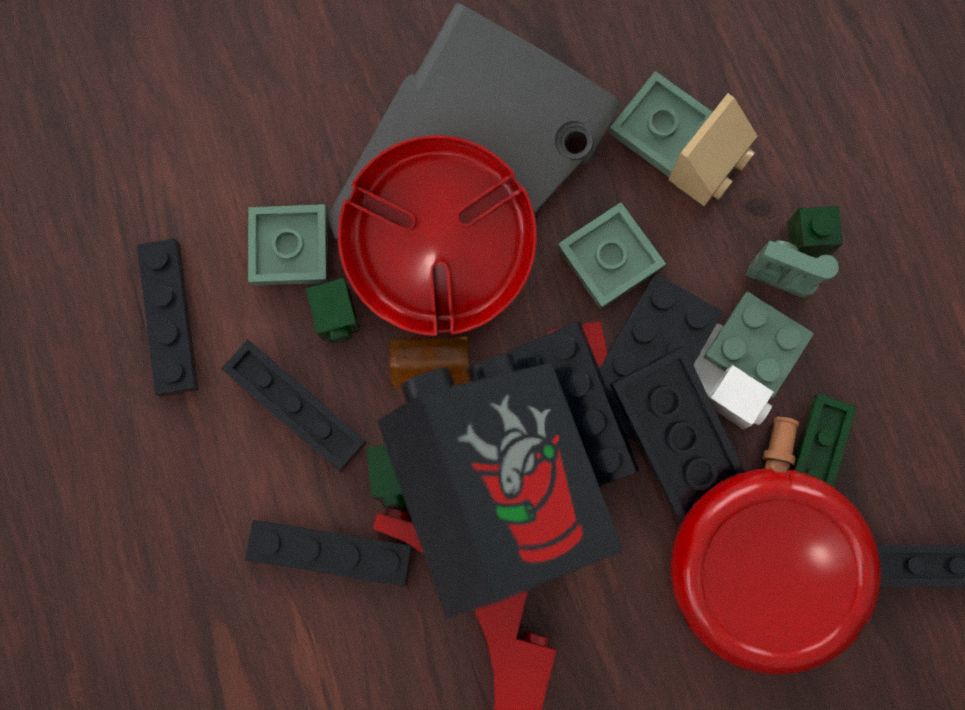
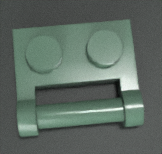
[746,240,839,298]

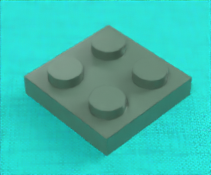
[609,71,712,177]
[557,202,666,310]
[248,204,328,286]
[703,291,814,400]

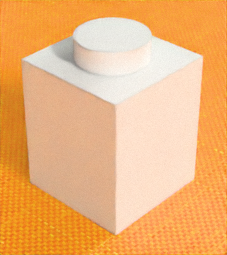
[708,365,773,430]

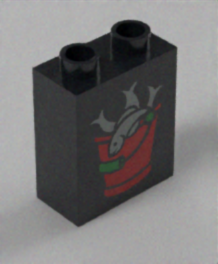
[377,353,624,618]

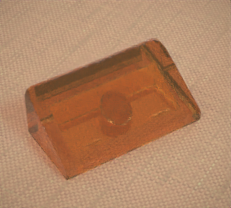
[389,337,469,388]

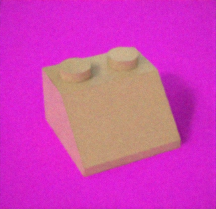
[668,93,757,207]

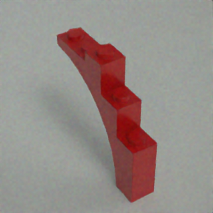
[373,508,556,710]

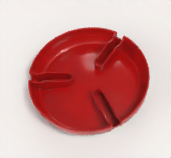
[338,135,537,336]
[670,468,881,675]

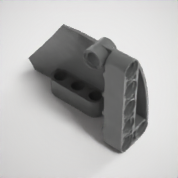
[327,3,622,240]

